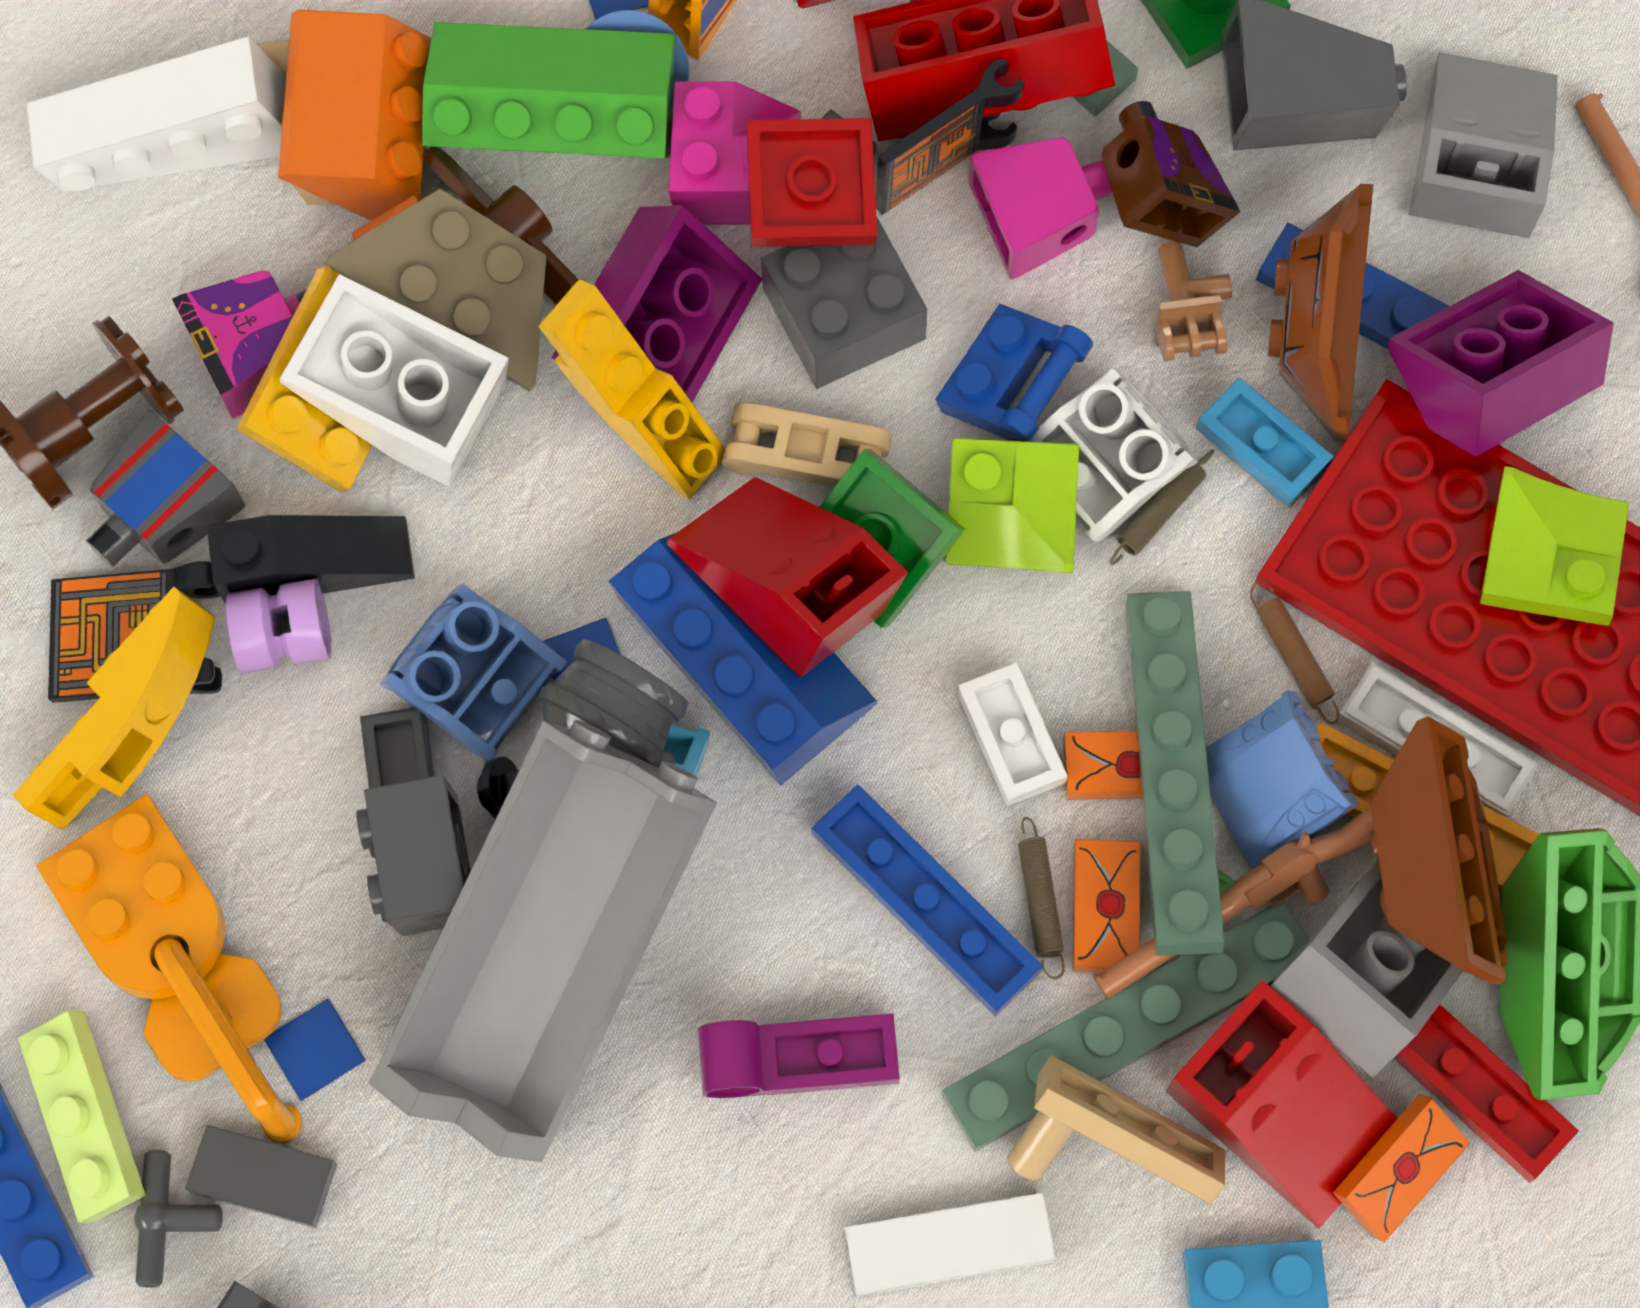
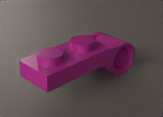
[698,1013,900,1098]

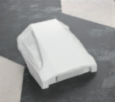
[1031,368,1199,543]

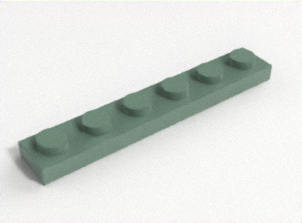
[1126,591,1225,956]
[942,901,1308,1152]

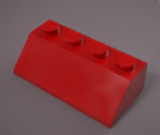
[853,0,1116,142]

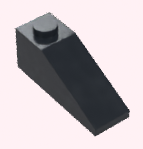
[207,515,415,603]

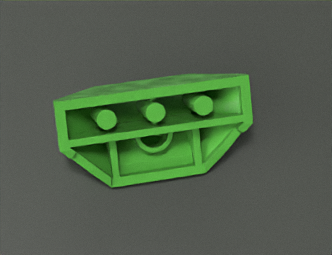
[1499,828,1640,1101]

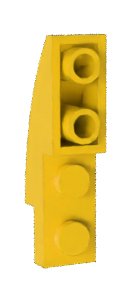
[538,279,725,499]
[12,586,215,830]

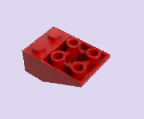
[666,477,908,678]
[1166,980,1397,1229]

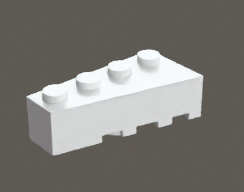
[27,36,286,192]

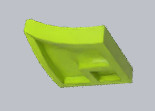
[946,438,1079,573]
[1480,466,1629,626]

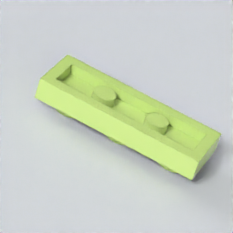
[18,1010,146,1224]

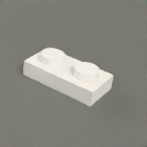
[957,662,1068,807]

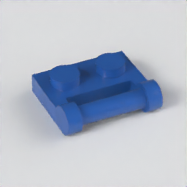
[935,303,1093,441]

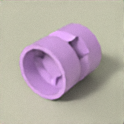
[225,578,332,674]

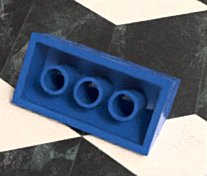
[608,532,878,786]

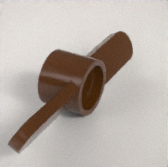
[423,147,579,305]

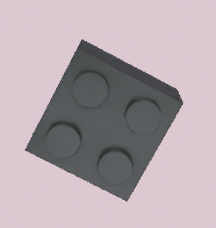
[761,216,927,389]
[356,775,471,936]

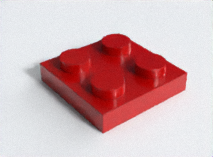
[746,118,877,247]

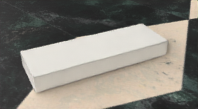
[1338,662,1539,817]
[844,1192,1056,1297]

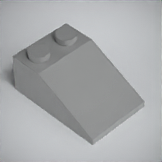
[1270,859,1464,1078]

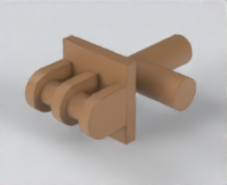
[1155,241,1232,361]

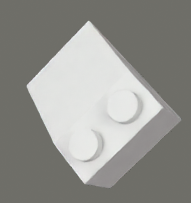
[280,274,509,487]

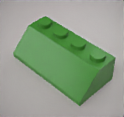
[422,22,676,158]

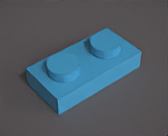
[1195,377,1334,508]
[1183,1240,1329,1308]

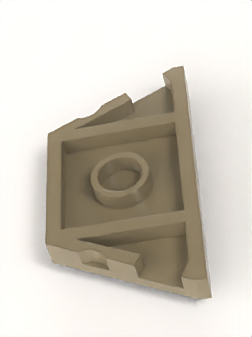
[325,188,547,392]

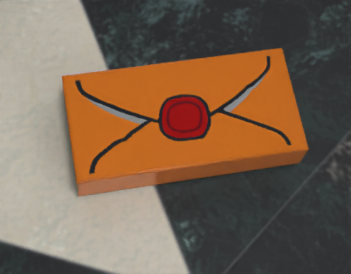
[1063,731,1142,800]
[1072,839,1140,973]
[1333,1094,1470,1242]

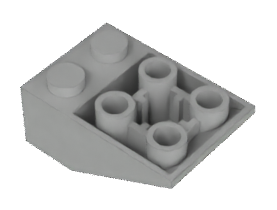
[1409,52,1558,238]

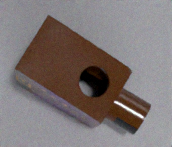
[1101,101,1241,247]

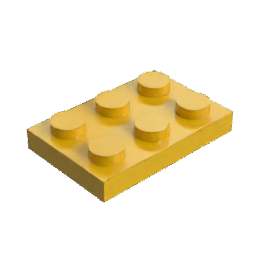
[236,266,372,492]

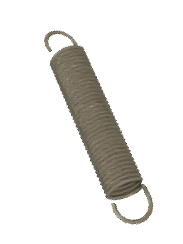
[1110,449,1214,565]
[1018,817,1065,980]

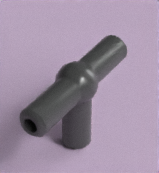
[134,1150,223,1288]

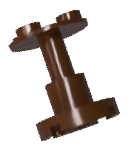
[0,316,184,510]

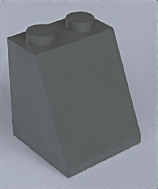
[1221,0,1407,151]

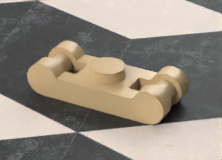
[722,402,892,487]

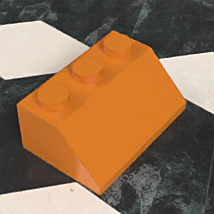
[278,10,431,221]

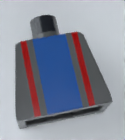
[86,410,246,567]

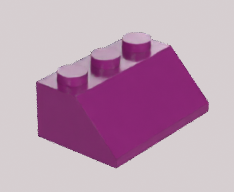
[551,205,762,402]
[1388,270,1614,457]

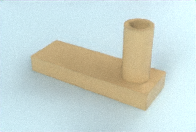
[1007,1055,1225,1205]

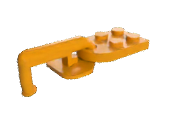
[36,794,302,1143]

